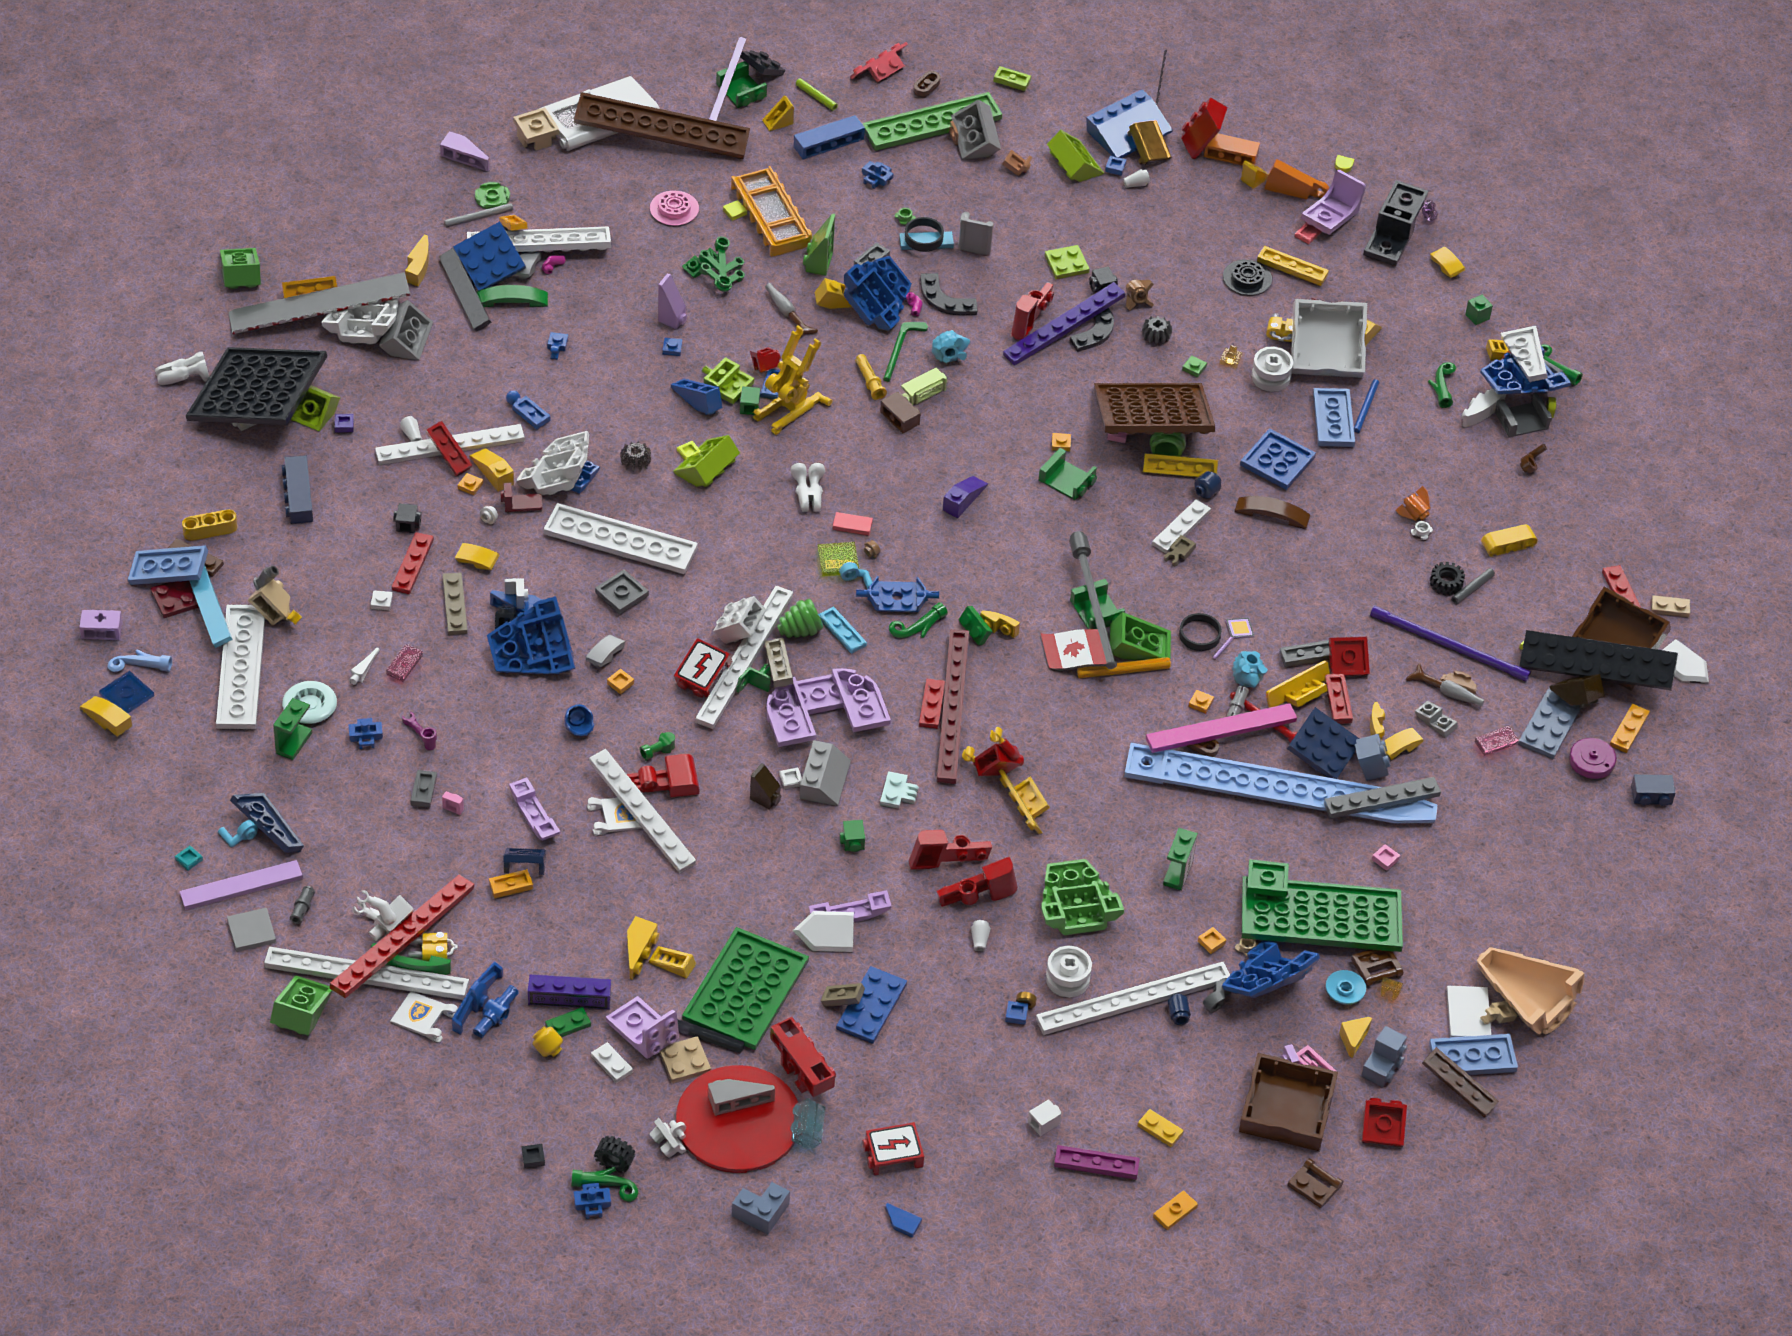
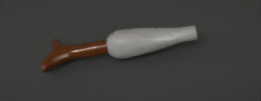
[765,283,818,338]
[1406,663,1485,707]

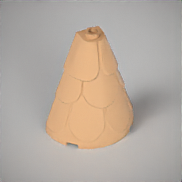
[1477,947,1585,1034]

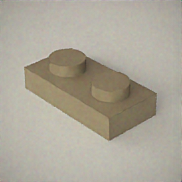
[821,983,865,1007]

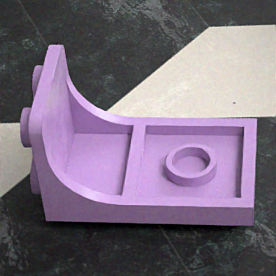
[1300,170,1366,235]
[606,996,679,1059]

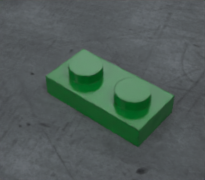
[958,606,993,645]
[545,1007,591,1037]

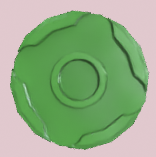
[475,182,510,209]

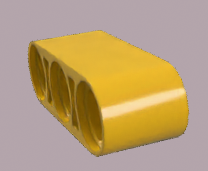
[182,509,237,541]
[1481,524,1538,557]

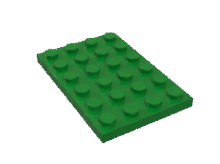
[682,927,809,1050]

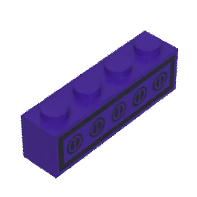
[528,974,611,1009]

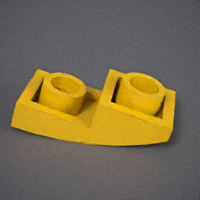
[1430,247,1465,278]
[455,543,499,570]
[980,611,1020,638]
[1370,702,1385,741]
[1385,728,1424,760]

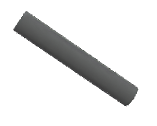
[1451,568,1495,604]

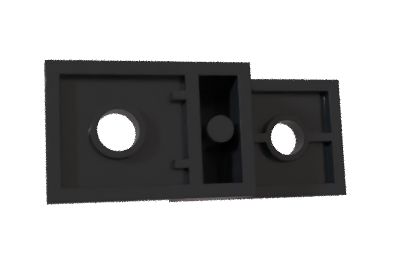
[1363,180,1429,266]

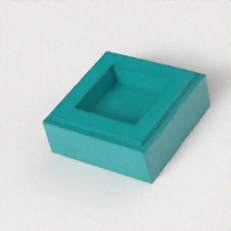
[175,845,203,871]

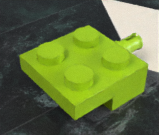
[702,357,755,404]

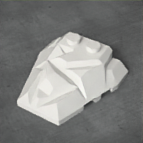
[322,298,399,344]
[516,431,589,495]

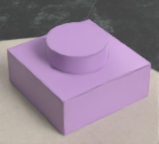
[1281,1044,1300,1064]

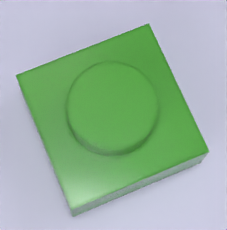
[1182,355,1207,377]

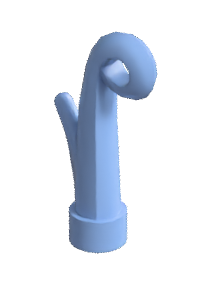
[107,650,172,672]

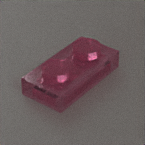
[386,644,423,682]
[1475,726,1519,756]

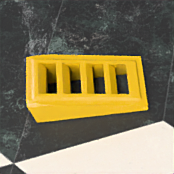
[1486,340,1509,361]
[649,946,696,978]

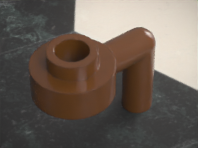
[1520,443,1547,474]

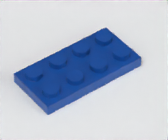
[836,966,907,1044]

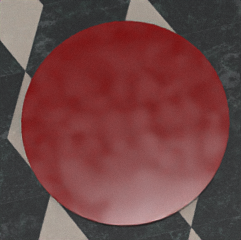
[676,1065,801,1173]

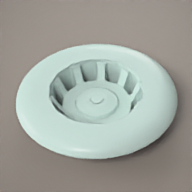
[282,681,337,724]

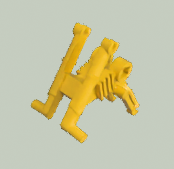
[753,325,833,435]

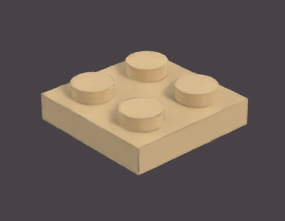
[659,1036,711,1083]

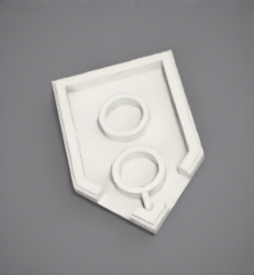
[1663,639,1709,684]
[793,911,854,952]

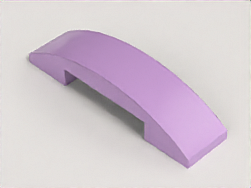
[509,778,560,841]
[809,890,892,922]

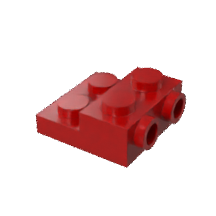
[1362,1098,1407,1147]

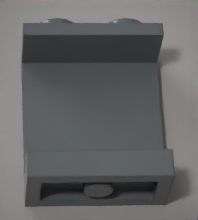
[1495,393,1552,437]

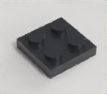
[740,50,786,76]

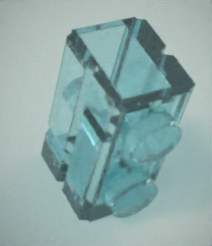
[790,1098,826,1149]

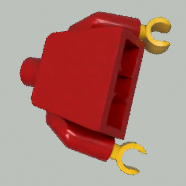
[962,727,1024,776]

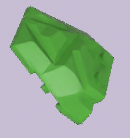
[1041,859,1124,935]

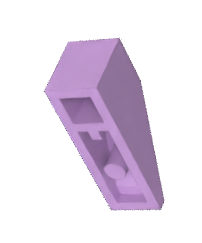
[440,131,489,172]
[658,273,687,329]

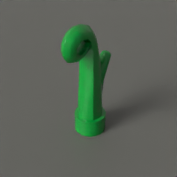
[1541,344,1583,386]
[1428,362,1456,408]
[889,602,948,638]
[571,1167,638,1201]

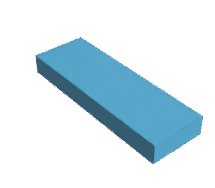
[899,231,954,250]
[819,606,867,654]

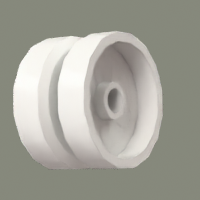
[1251,347,1294,392]
[1046,946,1092,998]

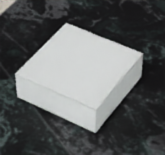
[779,768,802,789]

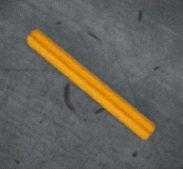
[1077,657,1171,678]

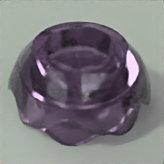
[1422,200,1438,221]

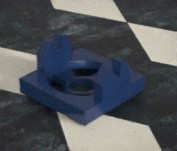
[503,848,546,875]

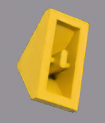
[762,95,794,131]
[1241,161,1268,189]
[1339,1017,1372,1058]

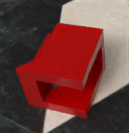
[750,347,781,372]

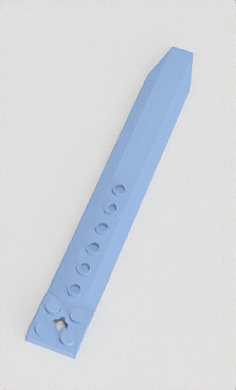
[1124,743,1437,823]

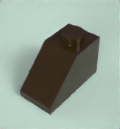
[750,763,782,810]

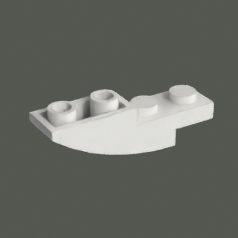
[1461,387,1506,427]

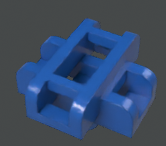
[862,161,894,189]
[348,718,383,749]
[574,1183,611,1219]

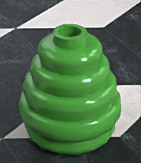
[1149,432,1186,456]
[777,599,823,638]

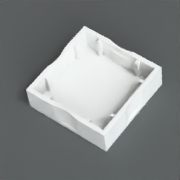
[1291,299,1367,378]

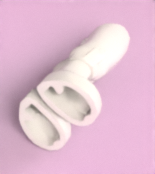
[155,352,209,386]
[791,463,825,512]

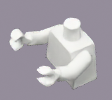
[353,890,414,941]

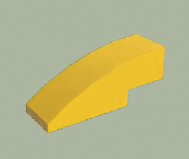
[405,234,429,287]
[80,696,132,737]

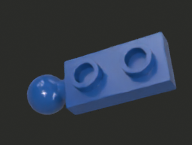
[506,390,551,429]

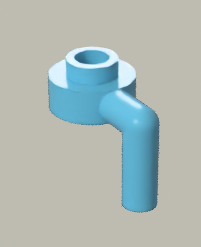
[839,562,872,589]
[218,820,258,847]

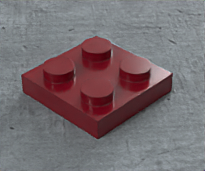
[151,580,199,618]

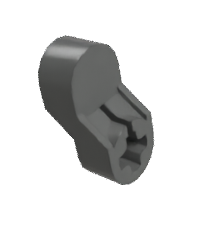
[1203,978,1231,1013]

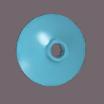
[1326,970,1366,1004]

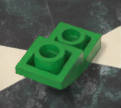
[682,248,718,278]

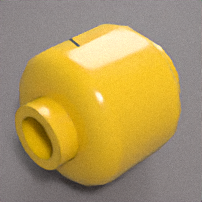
[532,1026,563,1057]

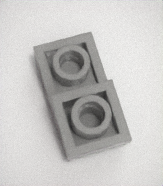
[514,251,541,279]
[586,635,625,667]
[1415,701,1458,737]

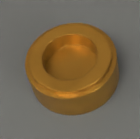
[1016,992,1037,1009]

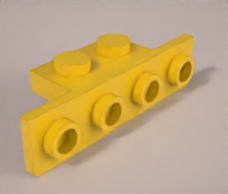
[1266,661,1330,708]
[999,769,1050,834]

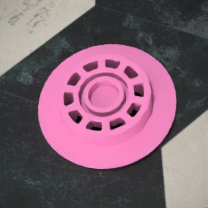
[650,191,699,226]

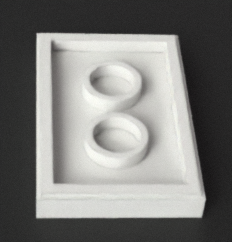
[1446,986,1491,1037]

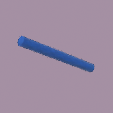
[1354,379,1379,433]

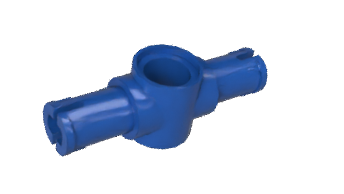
[473,985,519,1038]

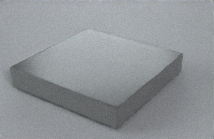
[227,908,276,952]

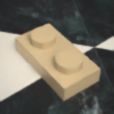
[1651,595,1690,617]

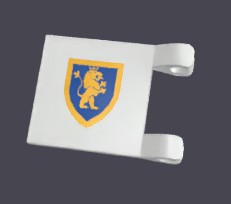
[587,797,642,836]
[390,991,458,1043]

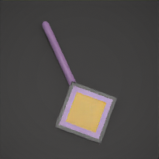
[1213,618,1254,659]

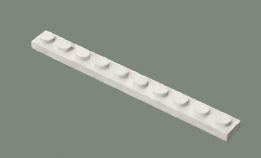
[695,586,793,729]
[264,947,469,1000]
[1036,962,1230,1035]

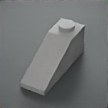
[708,1079,775,1115]

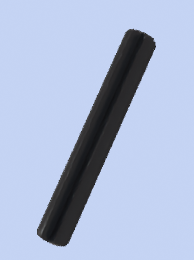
[677,1019,744,1053]

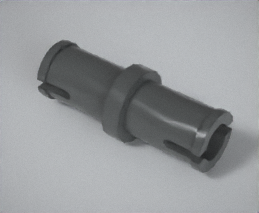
[290,886,315,924]

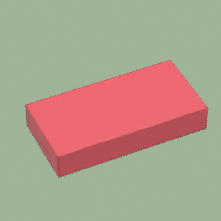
[1294,222,1322,244]
[833,512,873,536]

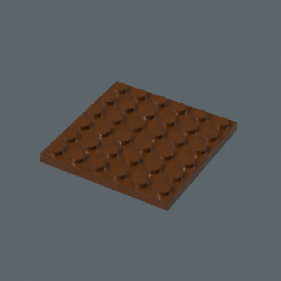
[1094,383,1215,435]

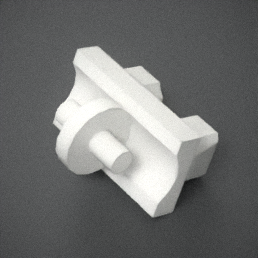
[650,1118,687,1158]

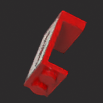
[674,638,733,698]
[862,1122,924,1176]

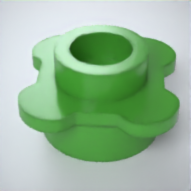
[895,208,916,225]

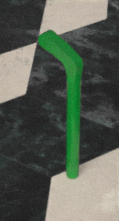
[883,322,928,382]

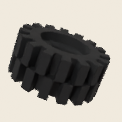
[1430,562,1465,596]
[594,1136,635,1173]

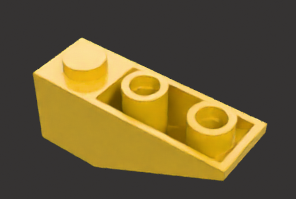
[814,278,852,309]
[627,916,660,980]

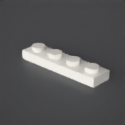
[1152,499,1211,554]

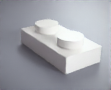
[591,1042,633,1083]

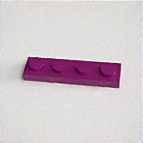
[1054,1145,1140,1180]

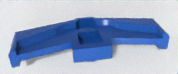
[452,962,503,1035]

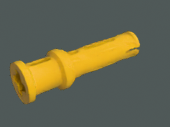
[855,354,887,400]

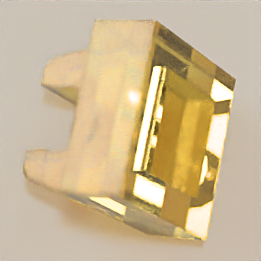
[1220,345,1243,368]
[1381,977,1404,1001]

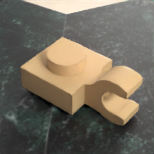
[1480,1001,1518,1024]

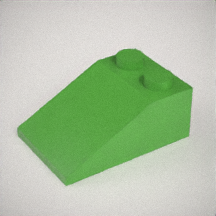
[803,214,835,276]
[220,248,261,289]
[1110,612,1171,660]
[270,975,333,1035]

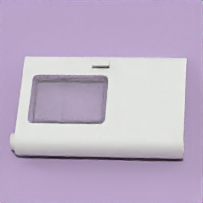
[539,76,660,151]

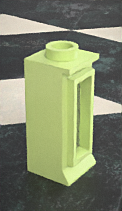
[901,368,947,405]

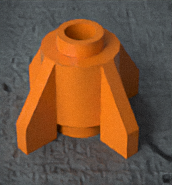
[1395,486,1431,521]

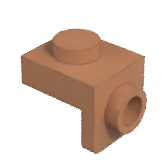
[1002,150,1032,176]

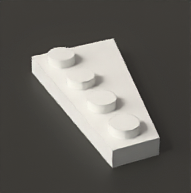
[1500,326,1548,382]

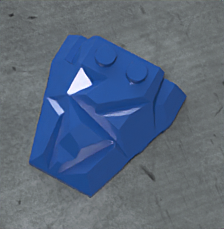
[844,256,912,331]
[1480,345,1571,395]
[487,596,576,674]
[1222,940,1320,998]

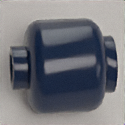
[1194,471,1221,499]

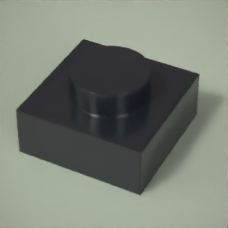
[521,1144,545,1168]

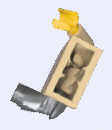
[248,565,302,625]

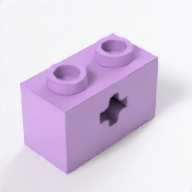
[79,610,122,640]

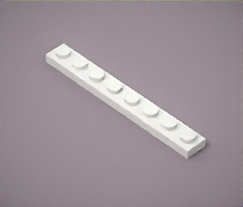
[375,424,525,465]
[589,749,696,873]

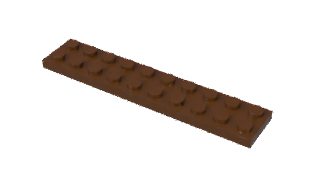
[574,92,750,159]

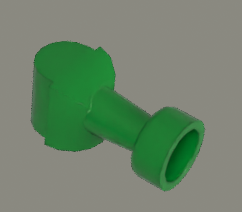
[639,732,675,761]

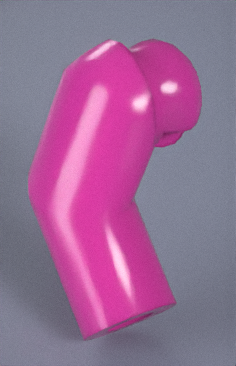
[542,255,565,274]
[906,292,923,317]

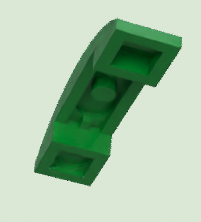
[477,285,548,307]
[371,943,452,975]

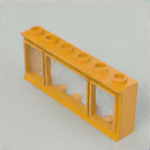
[731,166,812,257]

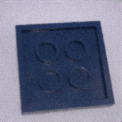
[1286,707,1360,779]

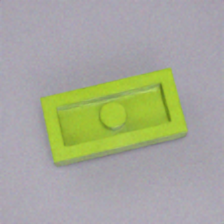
[993,66,1031,91]

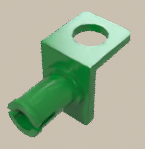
[736,664,772,693]

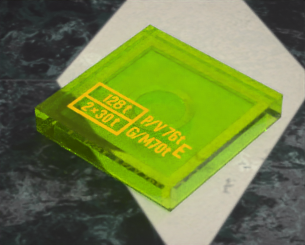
[817,542,859,576]

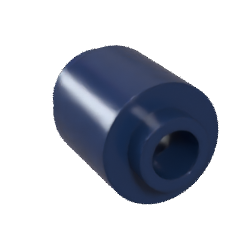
[1168,994,1191,1025]

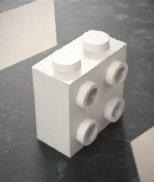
[713,596,766,644]

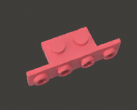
[850,42,908,83]

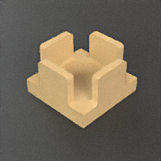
[513,107,559,150]

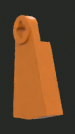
[1265,159,1329,200]

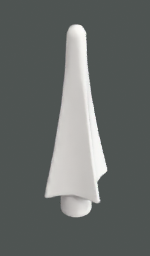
[349,648,379,685]

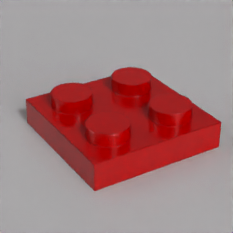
[1328,636,1370,676]

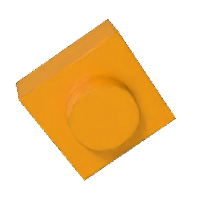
[1052,433,1071,452]
[458,473,483,496]
[607,669,634,694]
[1188,690,1214,714]
[1197,927,1226,954]

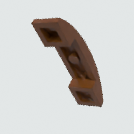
[1234,496,1310,529]

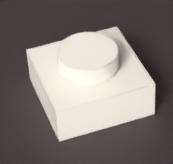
[371,591,393,611]

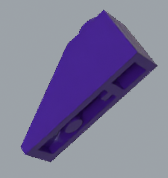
[942,476,988,518]

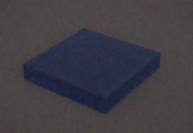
[99,670,155,714]

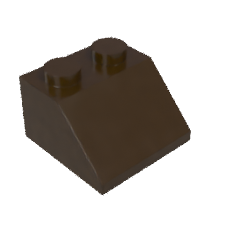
[1549,674,1605,708]

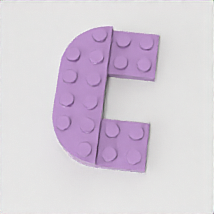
[766,668,891,747]

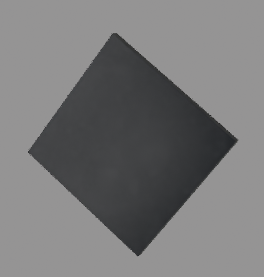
[186,347,328,425]

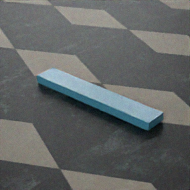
[189,564,233,648]

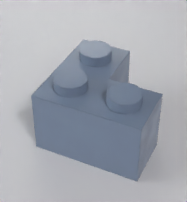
[1355,734,1391,780]
[1361,1026,1408,1087]
[732,1182,790,1235]

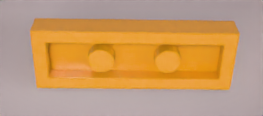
[282,276,337,298]
[1610,704,1650,753]

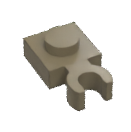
[1164,535,1196,567]

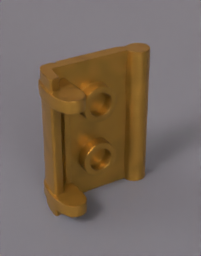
[1127,120,1172,164]

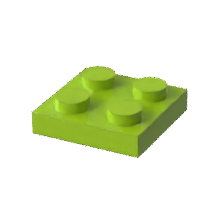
[1045,245,1090,279]

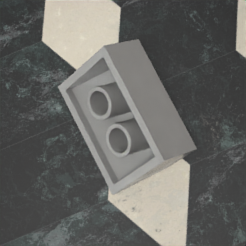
[951,100,1001,160]
[379,300,433,360]
[800,740,851,806]

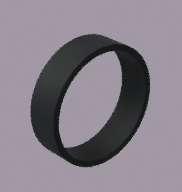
[905,217,944,252]
[1179,613,1222,651]

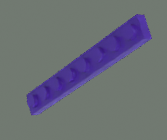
[1003,282,1125,366]

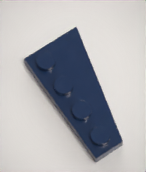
[230,793,304,853]

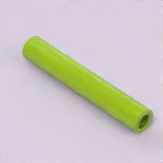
[796,78,838,111]

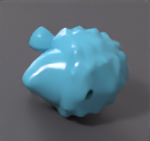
[932,330,970,363]
[1232,651,1268,688]

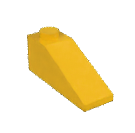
[469,448,514,492]

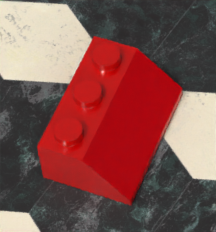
[1181,97,1228,159]

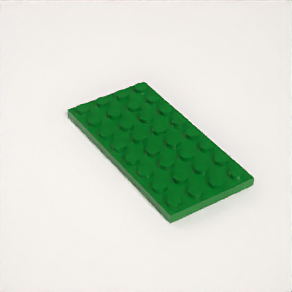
[1241,876,1403,952]

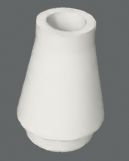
[1123,169,1150,188]
[400,416,422,442]
[971,920,991,951]

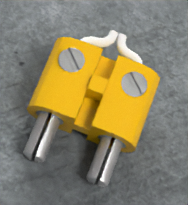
[1266,313,1293,342]
[408,932,458,962]

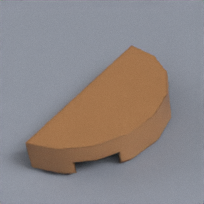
[1440,671,1477,695]

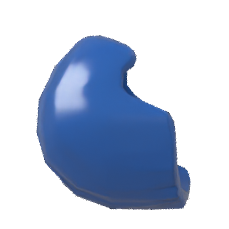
[564,704,594,736]

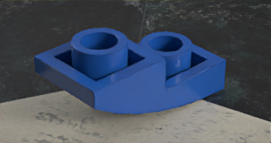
[571,461,600,494]

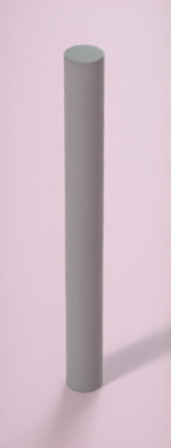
[444,203,513,227]

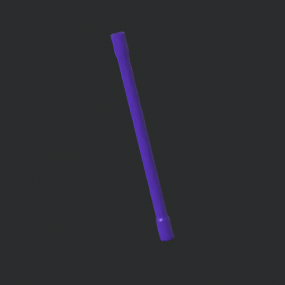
[1370,606,1531,682]

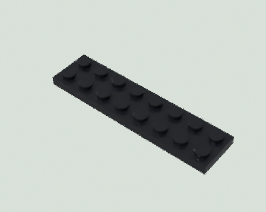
[1519,630,1678,691]

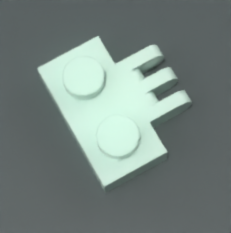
[880,771,919,809]

